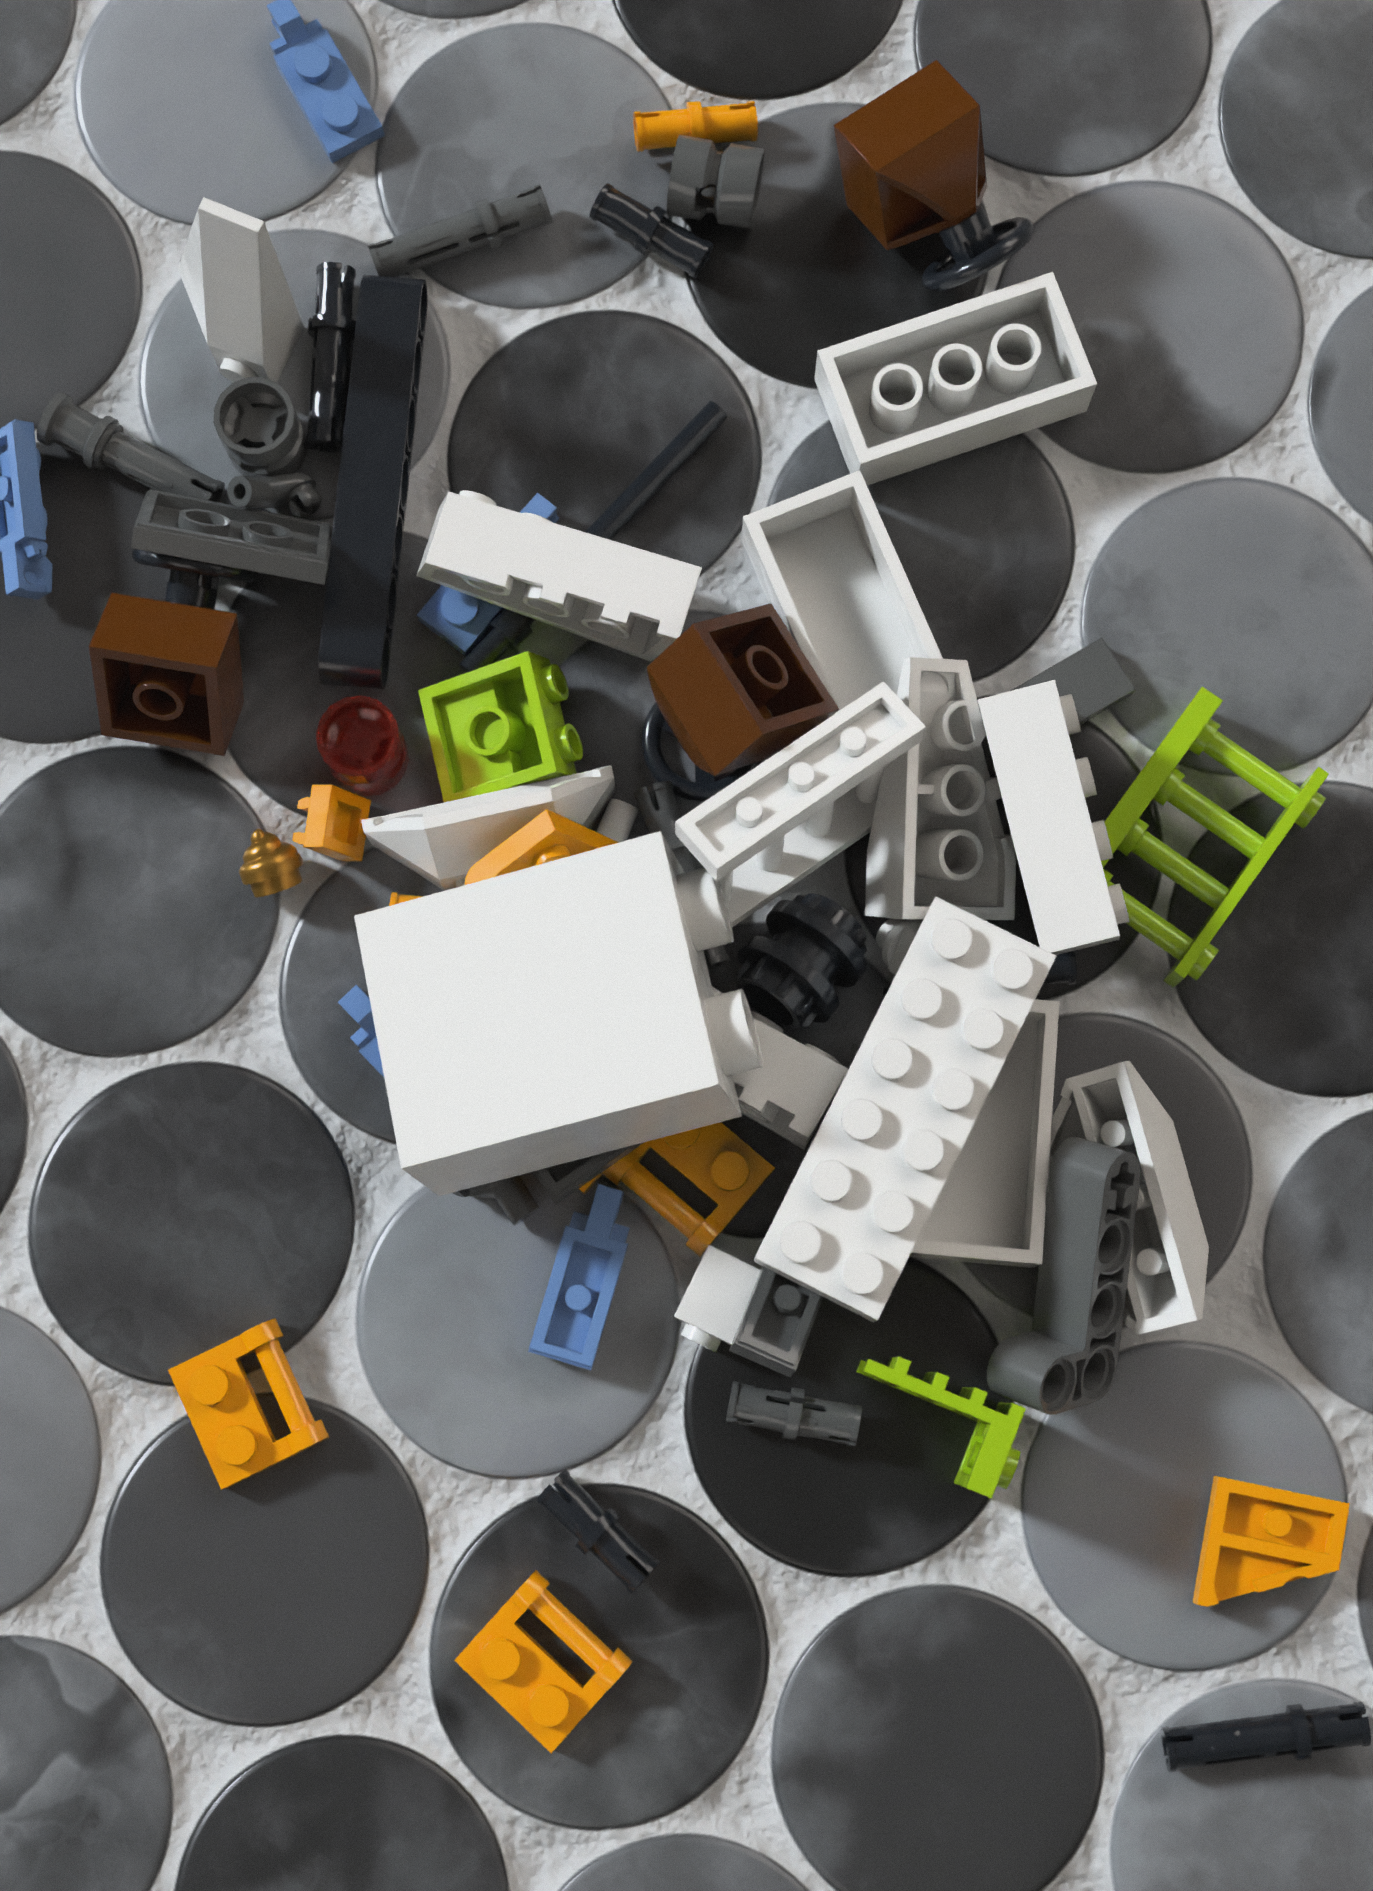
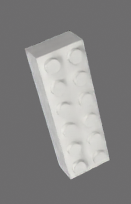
[754,896,1056,1322]

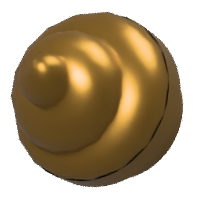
[239,829,304,897]

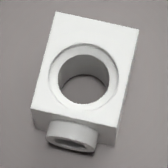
[674,1245,761,1352]

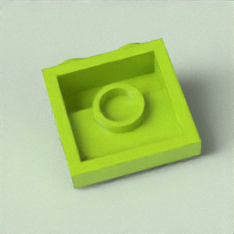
[418,651,583,802]

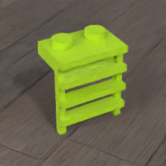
[856,1356,1026,1498]

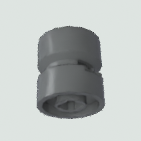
[667,135,765,229]
[213,377,307,476]

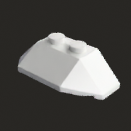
[361,765,616,891]
[1047,1061,1209,1335]

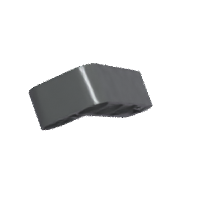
[987,1136,1140,1415]

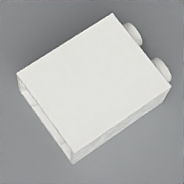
[354,831,763,1196]

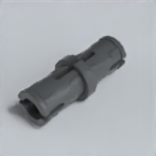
[726,1381,862,1447]

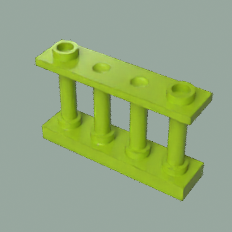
[1101,686,1329,988]

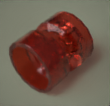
[316,695,409,796]

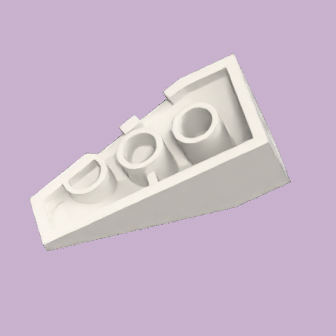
[177,197,304,383]
[865,657,1016,920]

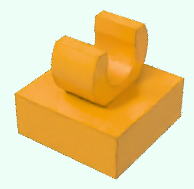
[292,784,371,862]

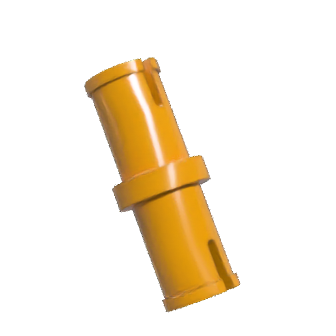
[633,101,758,152]

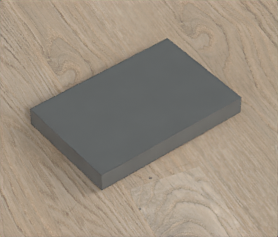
[131,489,333,585]

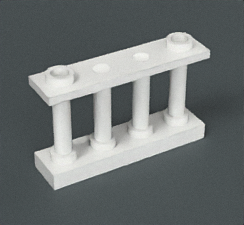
[675,681,926,927]

